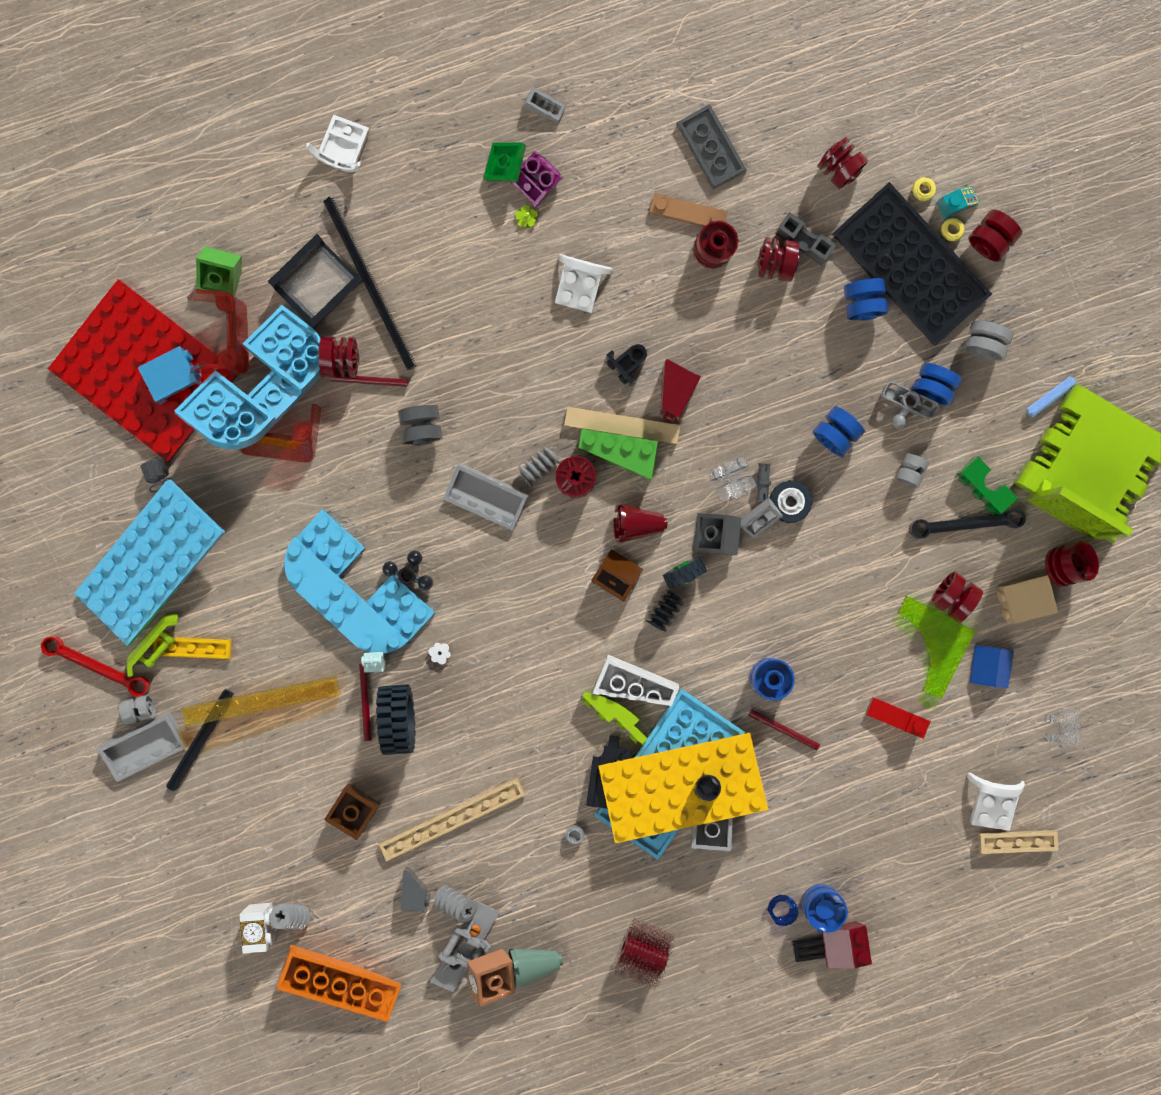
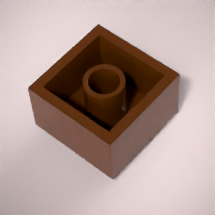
[324,783,381,840]

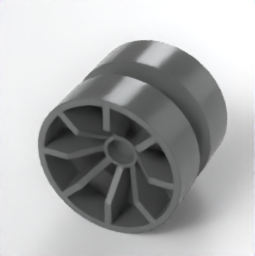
[398,405,443,446]

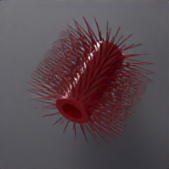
[614,918,675,989]

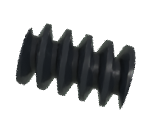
[645,588,684,632]

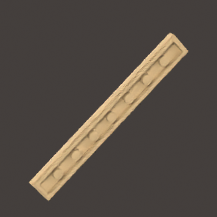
[378,777,526,862]

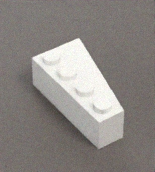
[592,655,679,706]

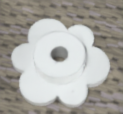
[428,643,451,664]

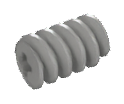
[518,446,560,487]
[434,885,477,923]
[270,904,310,930]

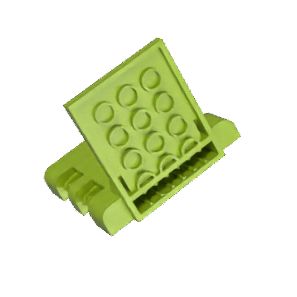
[1013,385,1161,543]

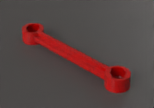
[41,636,150,697]

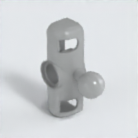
[881,381,939,429]

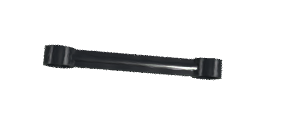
[909,509,1026,539]

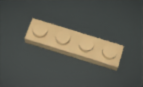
[978,830,1058,854]

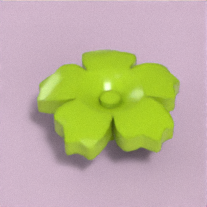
[515,205,538,228]

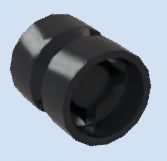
[694,775,721,802]

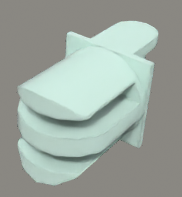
[362,652,386,673]

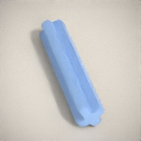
[1026,377,1077,417]

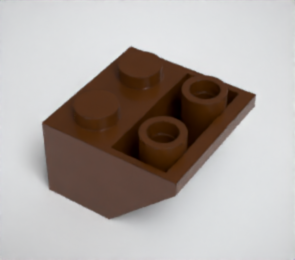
[591,549,643,602]

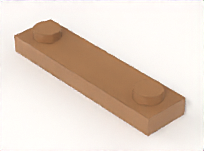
[649,193,728,227]

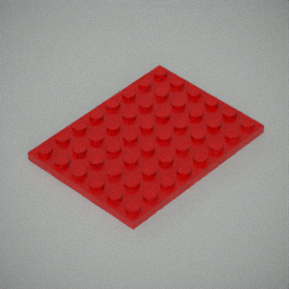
[47,279,240,463]

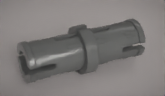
[756,463,771,502]

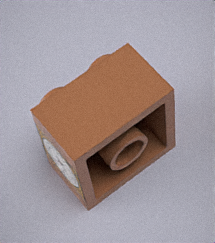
[467,948,515,1007]

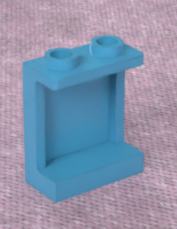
[138,346,202,404]

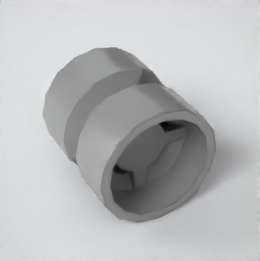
[895,453,929,488]
[119,694,155,726]

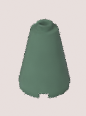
[508,948,563,989]

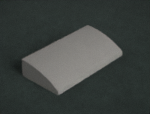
[443,463,529,531]
[97,711,187,782]

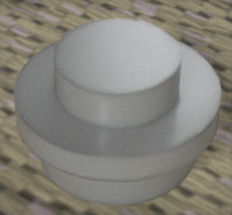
[565,825,584,845]

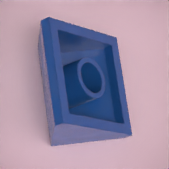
[969,645,1014,688]

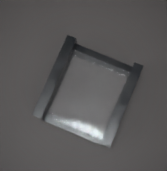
[267,234,363,330]

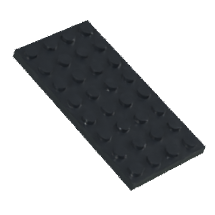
[832,182,992,346]

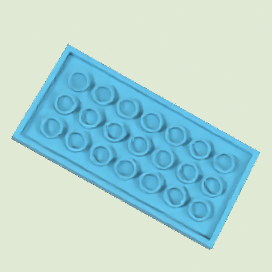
[74,480,225,646]
[594,688,745,860]

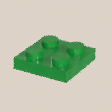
[483,142,526,182]

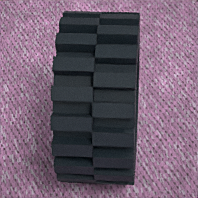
[376,684,416,755]

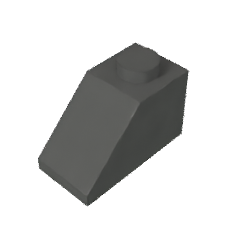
[401,867,430,912]

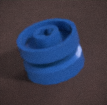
[911,363,962,406]

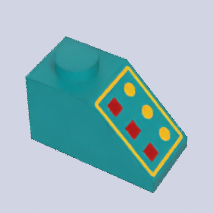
[937,186,979,220]

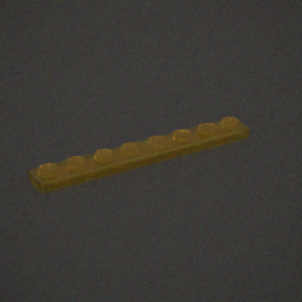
[181,676,340,727]

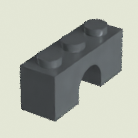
[775,212,836,266]

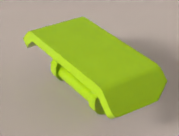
[127,613,178,677]

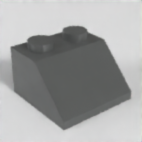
[693,513,742,556]

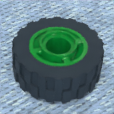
[662,557,707,589]

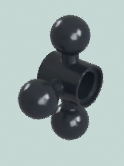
[382,550,433,591]

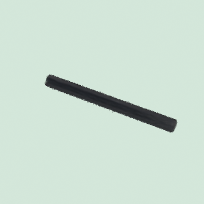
[166,689,234,791]

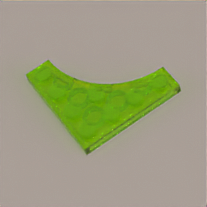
[897,596,976,699]

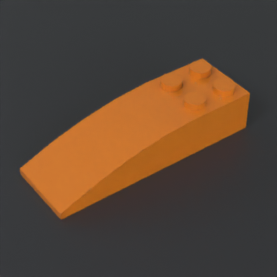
[276,945,401,1022]

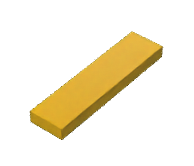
[153,636,232,659]

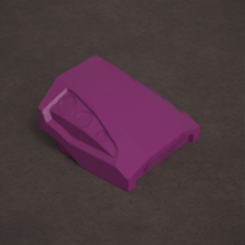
[509,151,563,207]

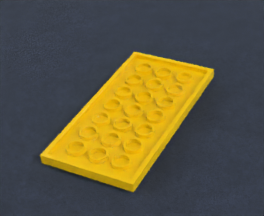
[599,733,768,843]

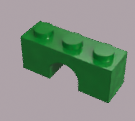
[956,456,1018,515]

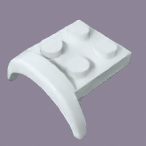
[306,115,370,172]
[555,254,613,313]
[967,773,1025,831]

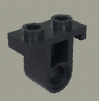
[606,344,647,387]

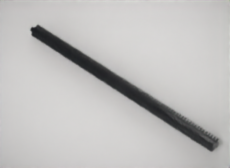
[323,196,417,370]

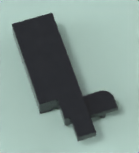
[586,735,632,809]

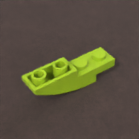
[582,691,648,745]

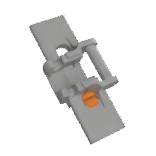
[430,901,499,992]

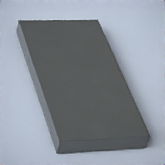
[676,104,747,190]

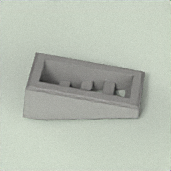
[522,87,566,123]

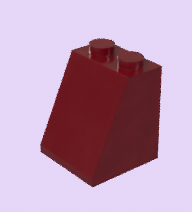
[660,359,701,423]

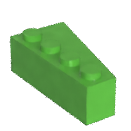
[579,429,658,481]

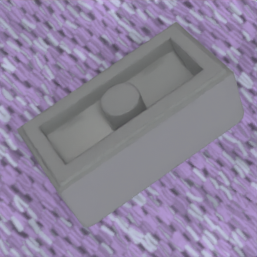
[741,498,783,539]

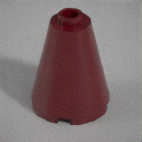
[613,504,668,543]

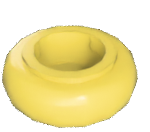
[912,177,936,201]
[941,218,965,242]

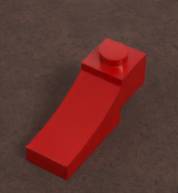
[865,697,931,739]

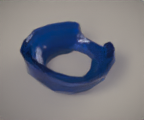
[768,895,799,926]

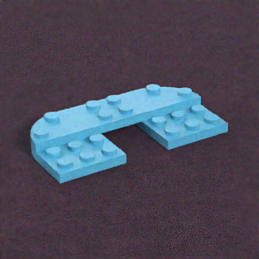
[174,305,321,450]
[284,509,435,653]

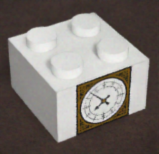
[240,903,277,954]

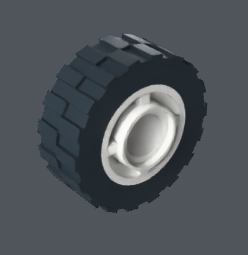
[769,480,813,523]

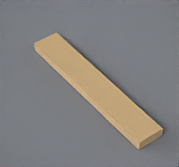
[564,407,680,445]

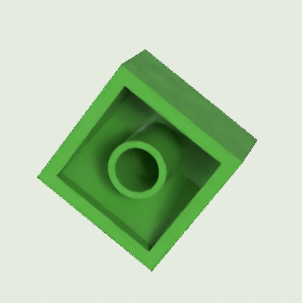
[196,246,242,298]

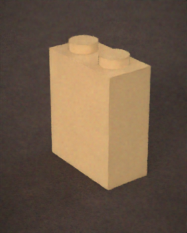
[997,575,1058,624]

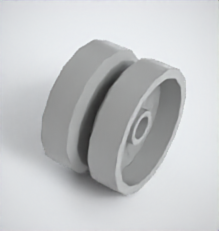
[963,320,1014,361]

